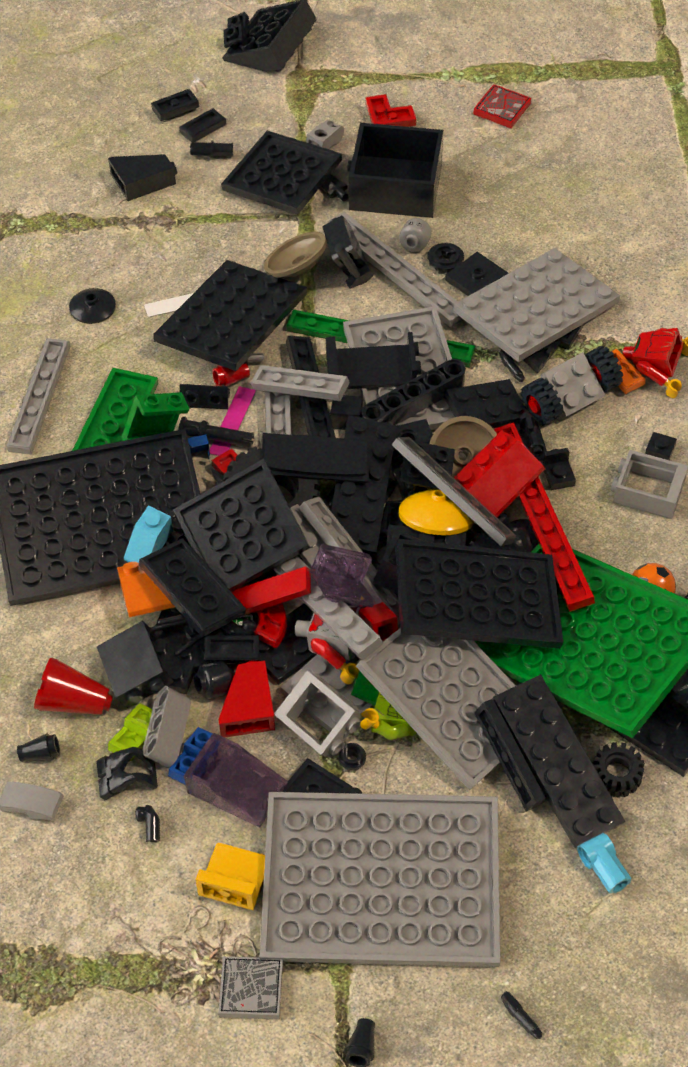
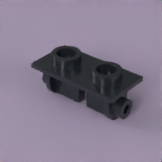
[180,384,230,409]
[515,413,547,461]

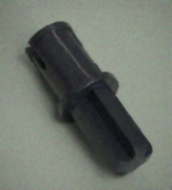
[190,140,233,158]

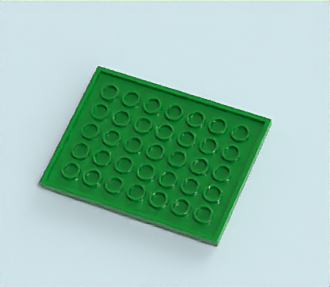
[474,544,688,738]

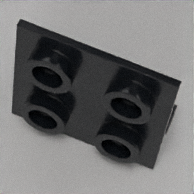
[400,440,455,493]

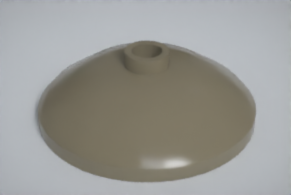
[264,232,327,278]
[429,416,497,478]

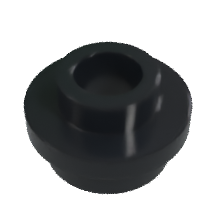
[338,743,366,770]

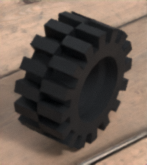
[593,742,645,798]

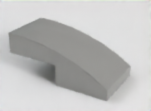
[0,781,64,820]

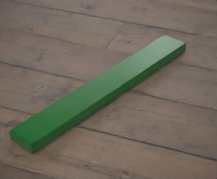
[286,309,475,368]

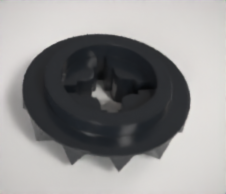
[427,243,464,273]

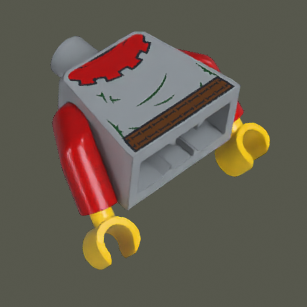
[295,606,360,684]

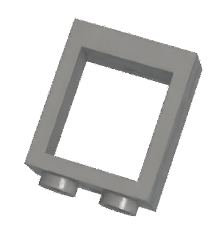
[611,450,688,519]
[274,670,363,758]

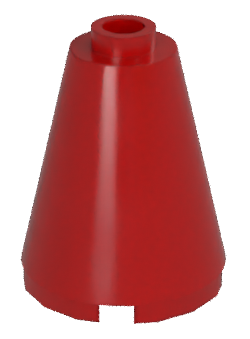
[34,658,113,715]

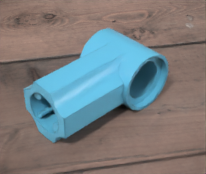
[577,833,632,894]

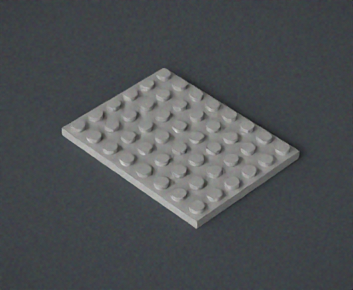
[260,792,500,967]

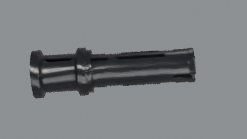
[178,416,254,448]

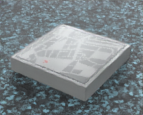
[218,956,283,1019]

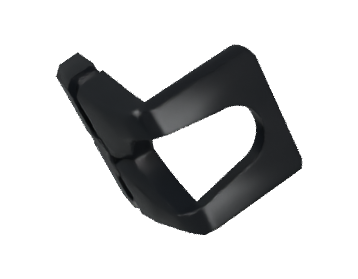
[96,747,158,800]

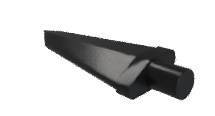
[321,174,349,201]

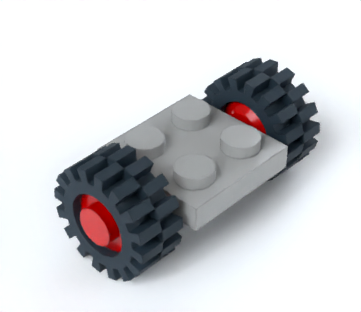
[521,346,623,426]

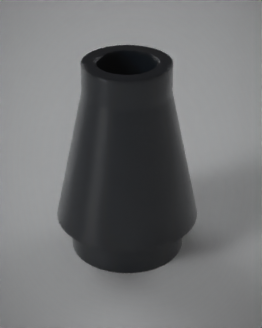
[17,733,60,762]
[344,1018,375,1067]

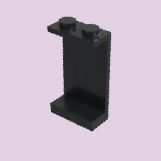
[326,332,421,389]

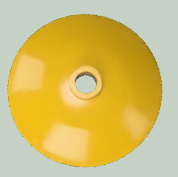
[398,490,475,535]

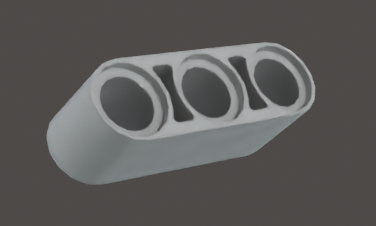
[143,686,191,768]

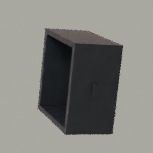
[347,123,444,218]

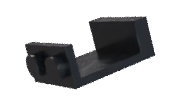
[96,620,174,708]

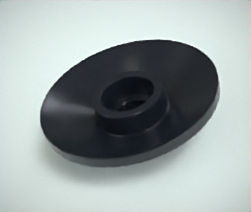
[69,288,116,324]

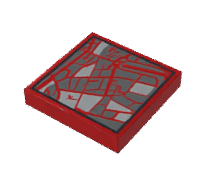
[473,84,531,128]

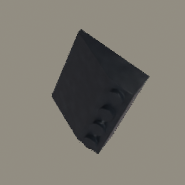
[222,0,317,72]

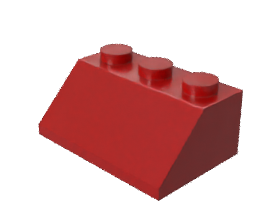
[454,430,545,517]

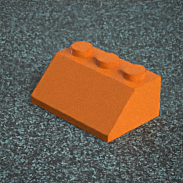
[117,562,175,618]

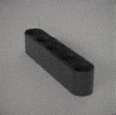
[362,359,466,425]

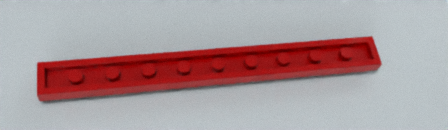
[494,422,595,612]

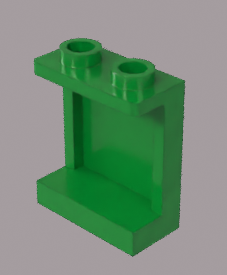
[121,392,190,441]

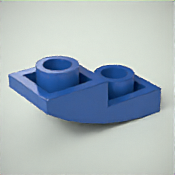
[168,727,222,788]

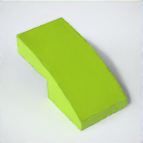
[108,703,152,761]

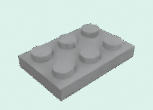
[281,654,375,732]

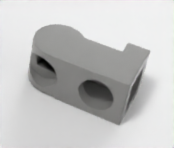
[306,120,344,149]

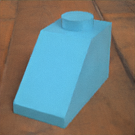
[124,505,173,563]

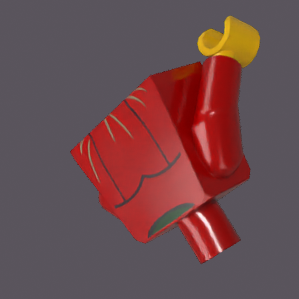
[622,328,688,398]

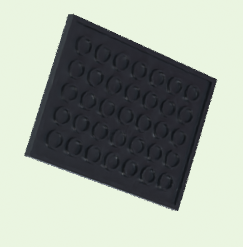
[0,429,200,606]

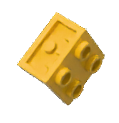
[195,843,265,910]

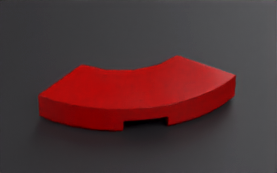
[253,603,287,648]

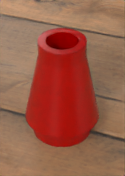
[212,364,250,386]

